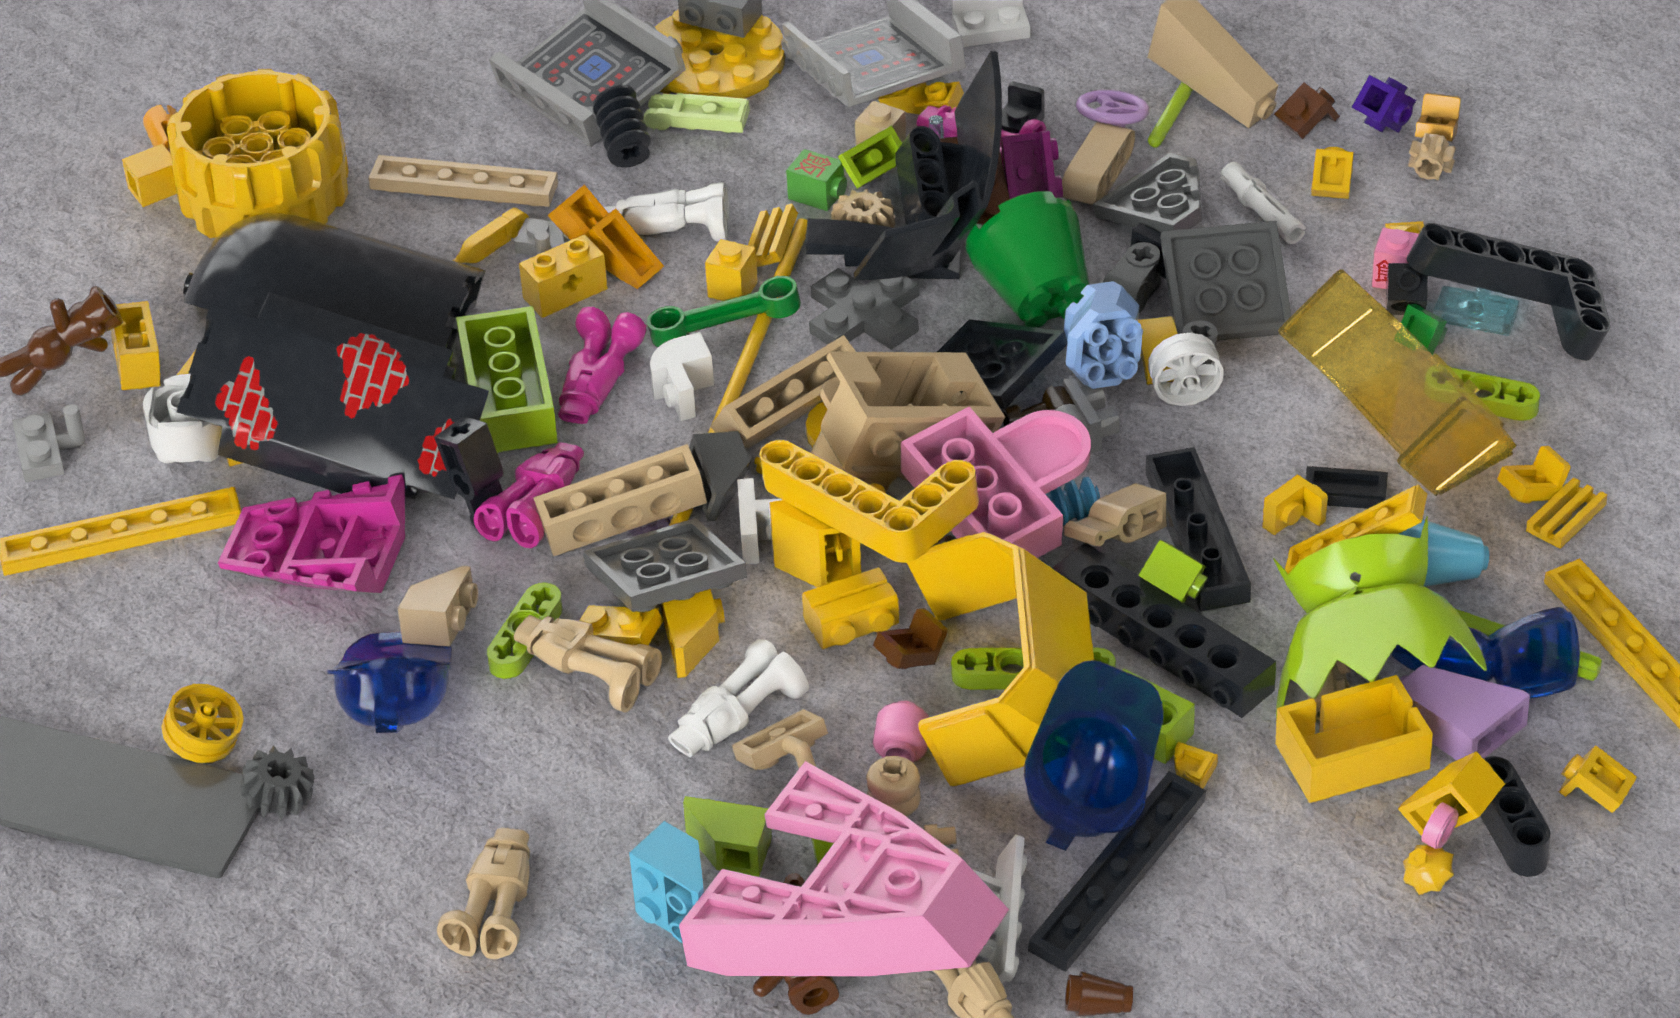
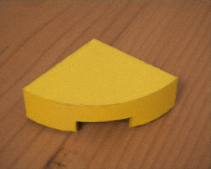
[1174,742,1218,788]

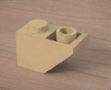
[398,566,478,647]

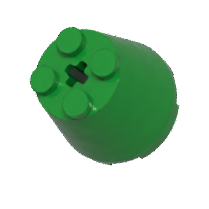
[966,191,1089,328]

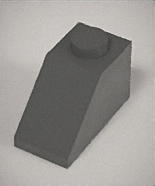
[689,431,752,522]

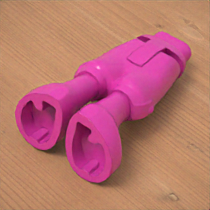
[558,307,647,424]

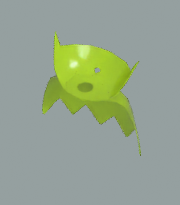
[1273,516,1487,718]

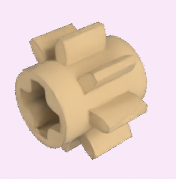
[1408,133,1456,180]

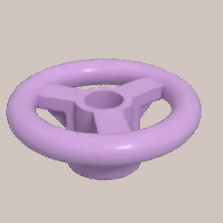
[1076,90,1149,128]

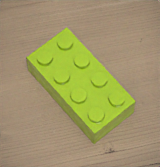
[456,306,558,453]

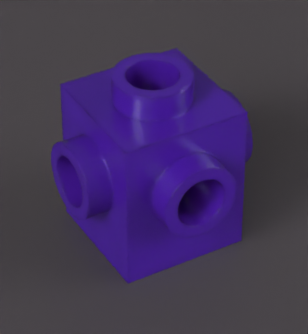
[1352,75,1417,133]

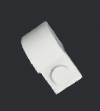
[650,332,714,421]

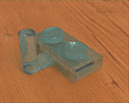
[1433,285,1519,336]

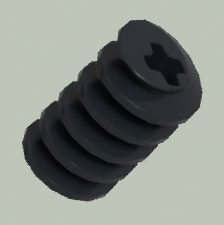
[593,85,651,168]

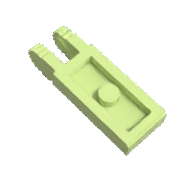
[643,93,750,133]

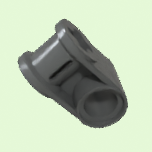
[1102,242,1161,313]

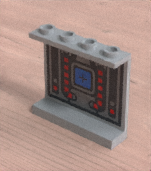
[489,0,686,147]
[781,0,966,107]

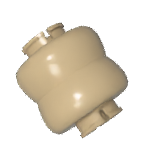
[866,756,921,817]

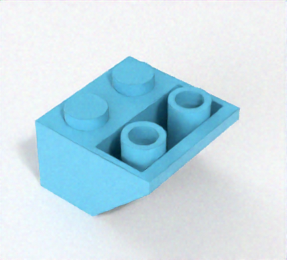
[629,821,704,943]

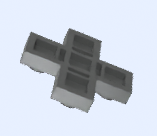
[809,268,919,350]

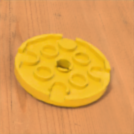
[655,9,786,99]

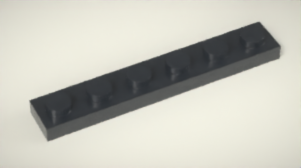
[1028,771,1206,972]

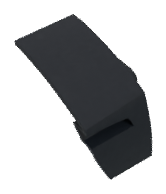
[853,51,1002,280]

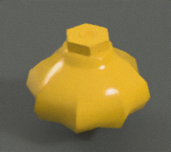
[1403,845,1454,895]

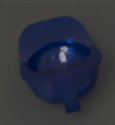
[327,632,452,733]
[1024,660,1163,851]

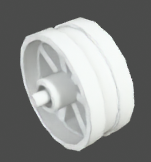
[1148,333,1224,406]

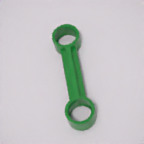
[647,276,801,347]

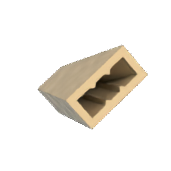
[1147,0,1279,128]

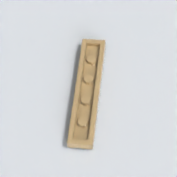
[368,155,558,207]

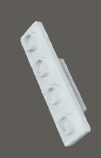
[972,834,1027,984]

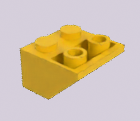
[769,500,861,587]

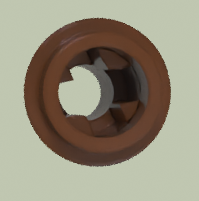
[1065,971,1133,1017]

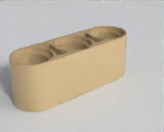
[1062,122,1135,205]

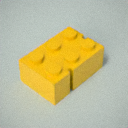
[1275,675,1433,803]

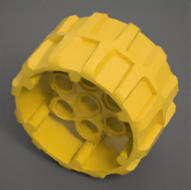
[167,69,349,238]

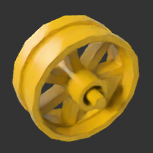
[161,684,244,763]

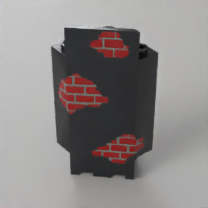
[176,292,489,504]

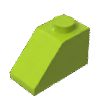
[838,125,902,189]
[1138,540,1207,602]

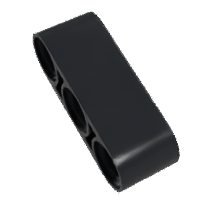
[1480,756,1551,877]

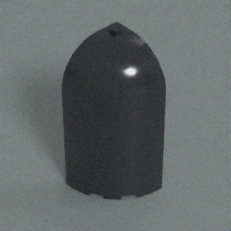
[183,213,486,350]

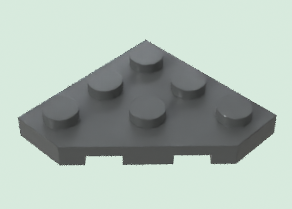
[1093,152,1202,233]

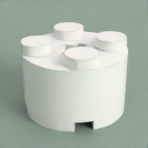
[143,374,222,464]

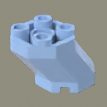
[1064,281,1143,389]

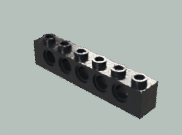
[1052,543,1276,718]

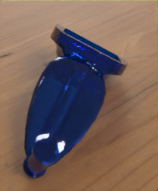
[1391,607,1580,698]

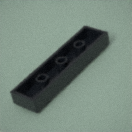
[1146,447,1251,611]

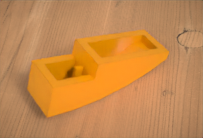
[547,184,664,289]

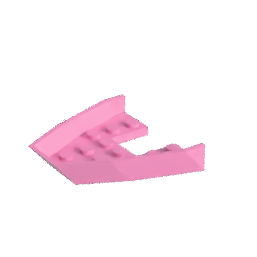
[679,761,1009,976]

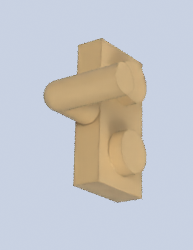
[732,709,828,770]

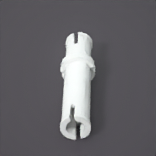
[1220,161,1306,244]

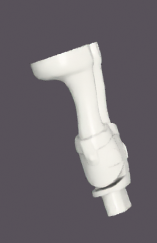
[668,639,809,757]

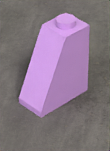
[1400,665,1530,760]

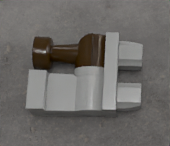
[1001,377,1120,453]

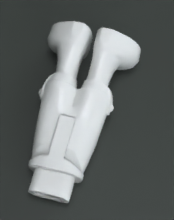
[604,182,729,242]

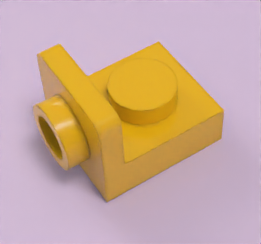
[1311,147,1354,199]
[1262,474,1328,535]
[1558,745,1637,813]

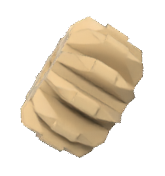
[831,188,895,228]

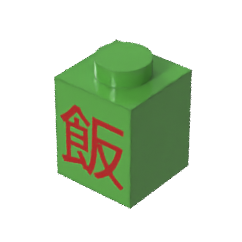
[786,149,847,211]

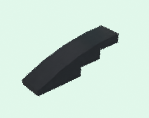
[805,218,961,279]

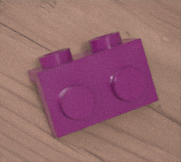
[1001,130,1063,199]

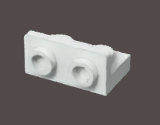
[951,0,1030,47]

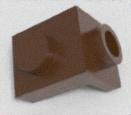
[1274,82,1340,139]
[873,608,948,669]

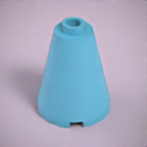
[1399,519,1489,587]

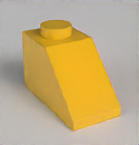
[661,589,725,678]
[1398,751,1505,836]

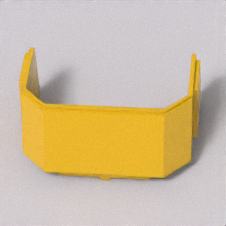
[907,532,1100,786]

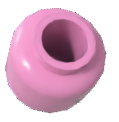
[873,701,929,762]

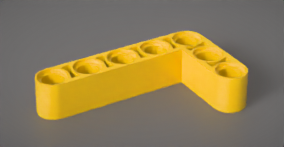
[759,440,979,563]

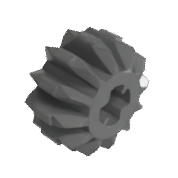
[240,745,315,820]

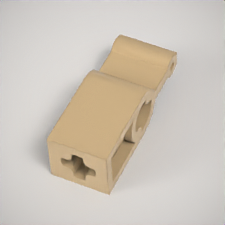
[1064,483,1167,546]

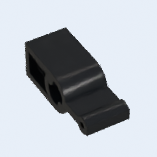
[434,416,504,527]

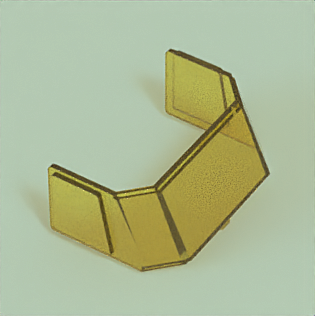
[1278,269,1517,496]

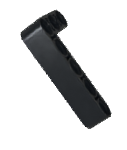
[1407,223,1610,361]

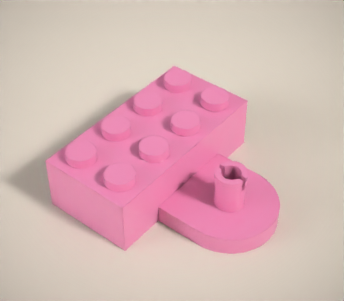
[901,406,1091,558]

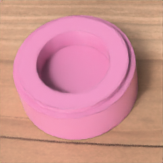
[1421,802,1458,849]

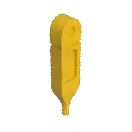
[452,207,529,263]

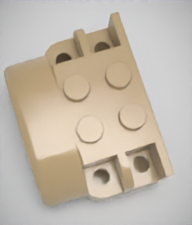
[811,352,1005,494]

